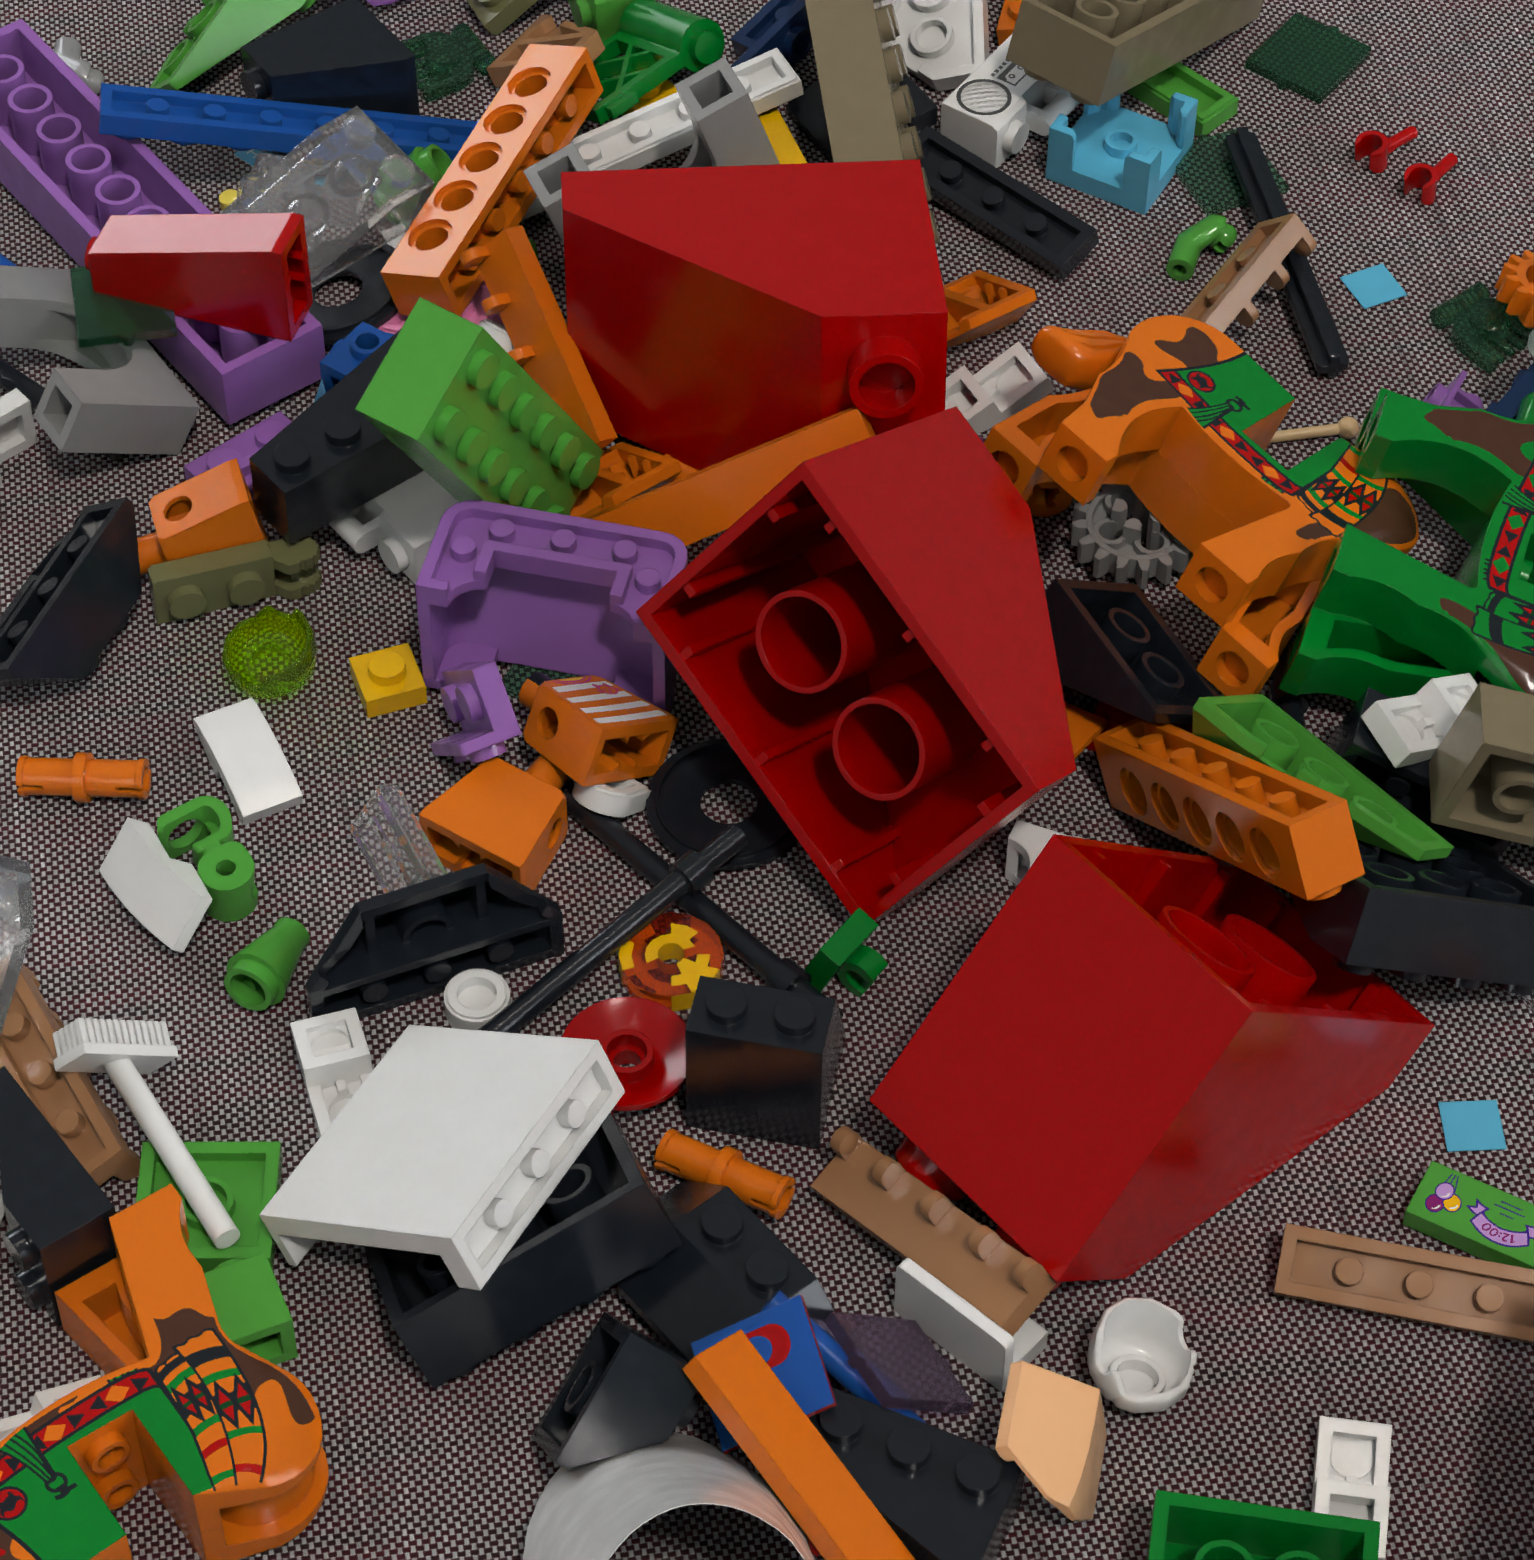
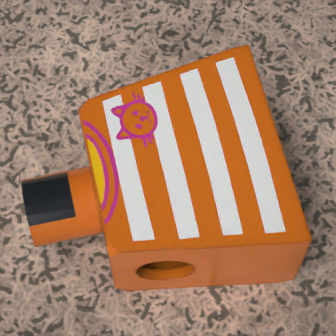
[519,672,679,787]

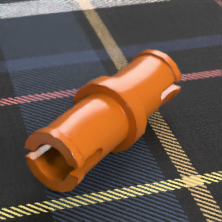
[16,752,151,803]
[654,1128,796,1220]

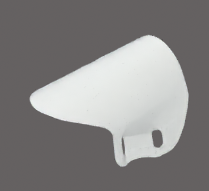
[523,1432,815,1560]

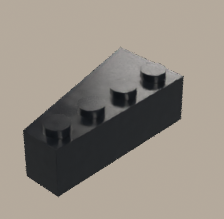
[249,329,424,544]

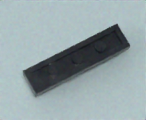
[919,125,1099,281]

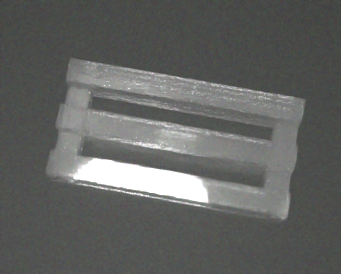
[349,783,447,894]

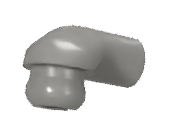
[53,37,104,95]

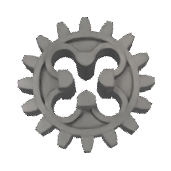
[1070,484,1194,589]

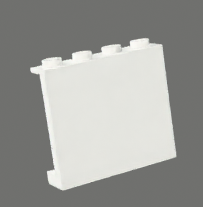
[259,1025,625,1290]

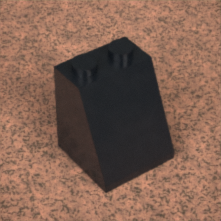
[240,0,420,161]
[685,976,846,1150]

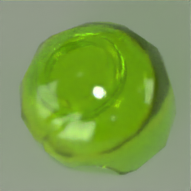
[222,605,318,700]

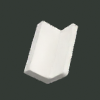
[894,1258,1048,1392]

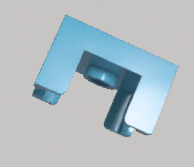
[1045,92,1198,215]

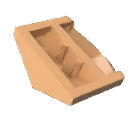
[995,1361,1107,1522]

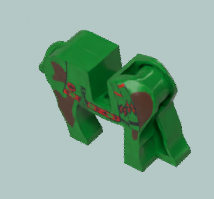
[1278,387,1534,702]

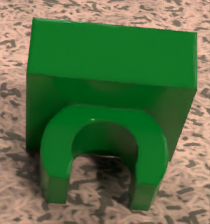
[805,908,888,998]

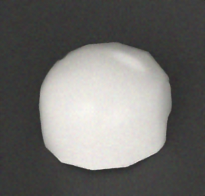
[1087,1297,1197,1413]

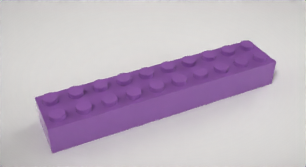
[0,18,326,425]

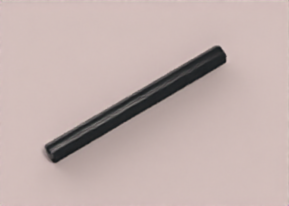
[1224,127,1349,378]

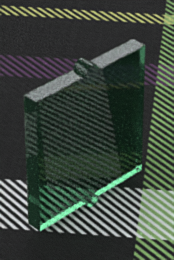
[1245,12,1371,104]
[1175,129,1289,216]
[70,267,177,348]

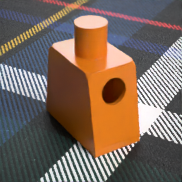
[137,458,269,575]
[419,755,568,890]

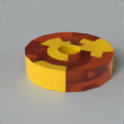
[618,912,724,1011]

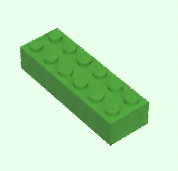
[355,297,604,515]

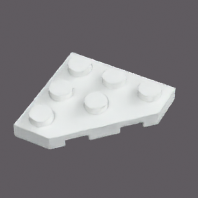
[881,0,989,91]

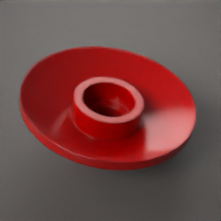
[562,997,687,1111]

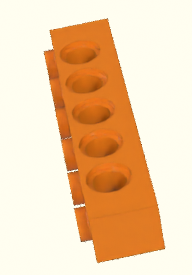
[380,44,604,317]
[1092,718,1365,901]

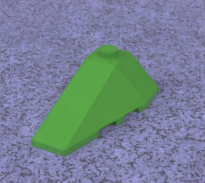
[150,0,316,91]
[1193,694,1454,861]

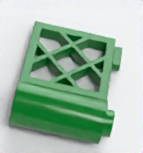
[586,0,725,125]

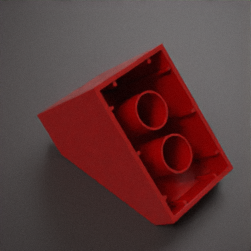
[561,159,948,471]
[636,406,1076,922]
[869,834,1435,1292]

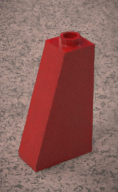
[84,213,313,342]

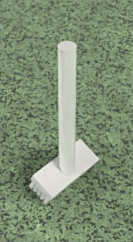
[53,1018,240,1249]

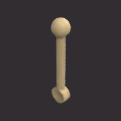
[1270,416,1360,443]

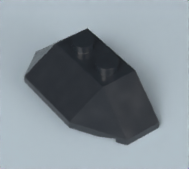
[0,497,142,686]
[305,863,564,1019]
[618,1180,862,1389]

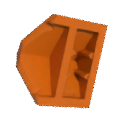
[943,270,1037,348]
[570,442,682,518]

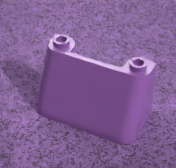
[415,500,688,713]

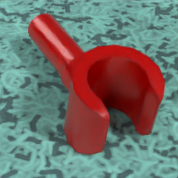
[1354,126,1418,173]
[1403,153,1458,205]

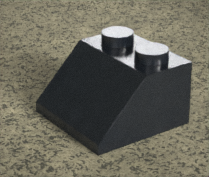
[531,1311,703,1470]

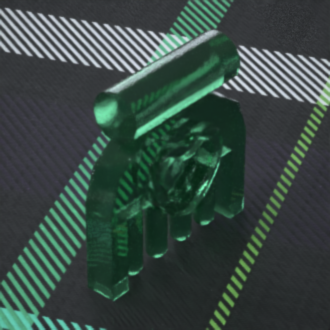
[401,23,496,103]
[1430,282,1534,374]

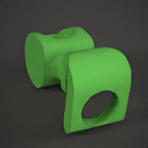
[157,796,258,922]

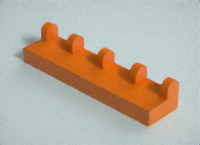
[460,225,618,449]

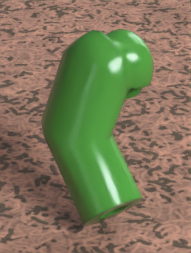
[1166,214,1237,281]

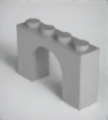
[523,57,780,245]
[0,265,200,455]

